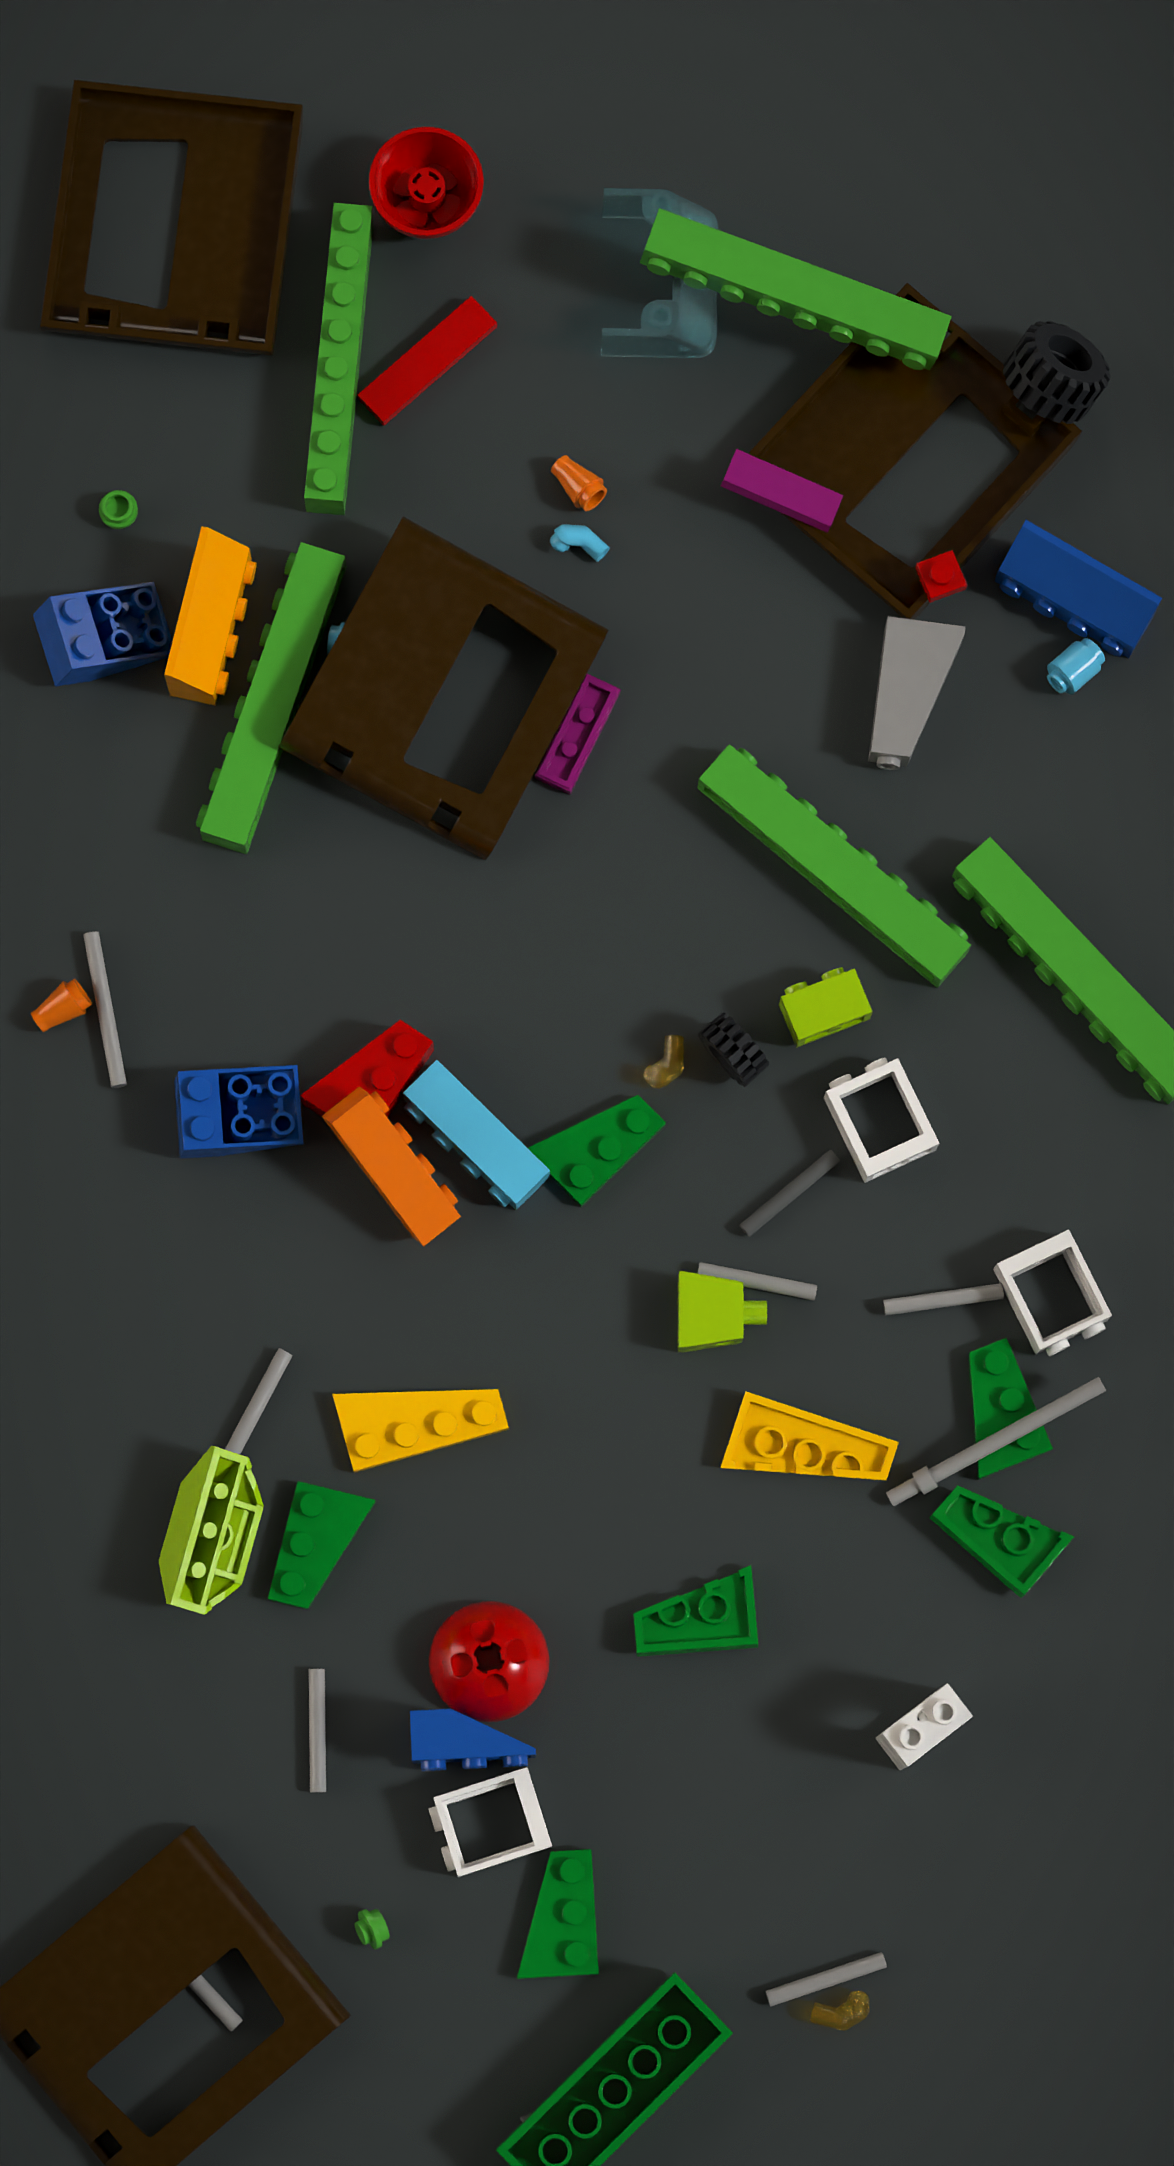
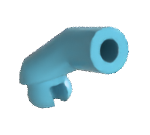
[550,524,610,562]

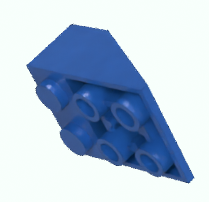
[33,582,173,687]
[174,1065,303,1159]
[410,1709,536,1771]

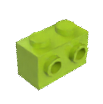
[779,967,873,1048]

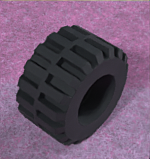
[1003,321,1110,424]

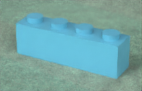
[403,1060,550,1210]

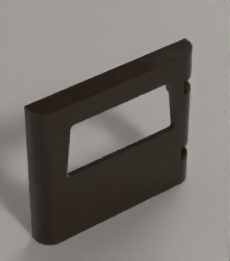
[40,80,303,356]
[748,283,1082,620]
[278,516,609,861]
[0,1825,352,2166]

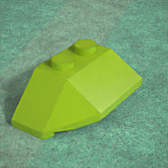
[159,1446,264,1615]

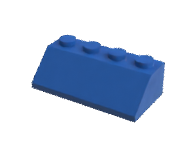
[995,520,1162,659]

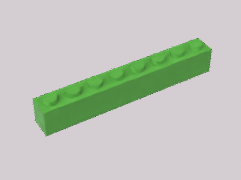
[304,203,374,515]
[639,208,952,370]
[196,542,347,854]
[697,744,971,988]
[952,837,1174,1105]

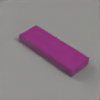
[721,449,843,533]
[535,674,621,795]

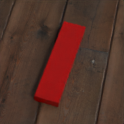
[357,296,497,426]

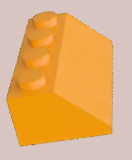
[164,526,257,706]

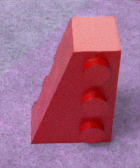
[300,1020,434,1118]

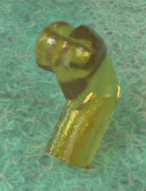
[643,1035,684,1088]
[810,1990,870,2031]

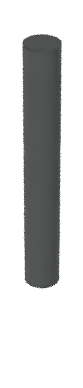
[739,1150,840,1237]

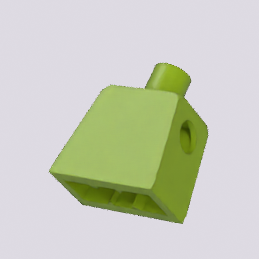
[678,1271,767,1353]

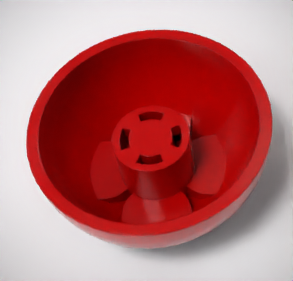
[369,127,484,239]
[429,1601,549,1722]

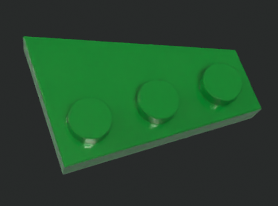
[528,1095,666,1207]
[968,1337,1053,1480]
[268,1481,376,1610]
[929,1485,1075,1598]
[633,1565,758,1657]
[517,1849,599,1979]

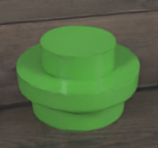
[99,490,138,529]
[354,1909,390,1950]

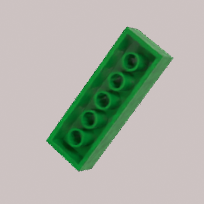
[496,1972,733,2166]

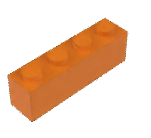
[322,1087,461,1246]

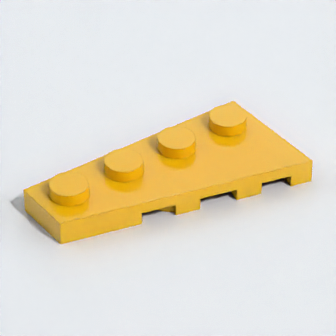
[332,1389,509,1473]
[720,1391,899,1480]

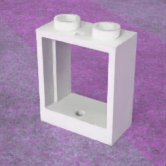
[824,1058,940,1183]
[993,1230,1112,1356]
[875,1683,973,1770]
[428,1767,552,1877]

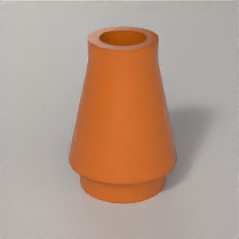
[551,455,607,511]
[30,978,92,1032]

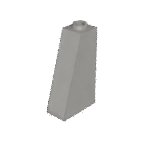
[868,616,965,770]

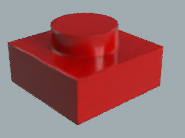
[915,550,967,603]

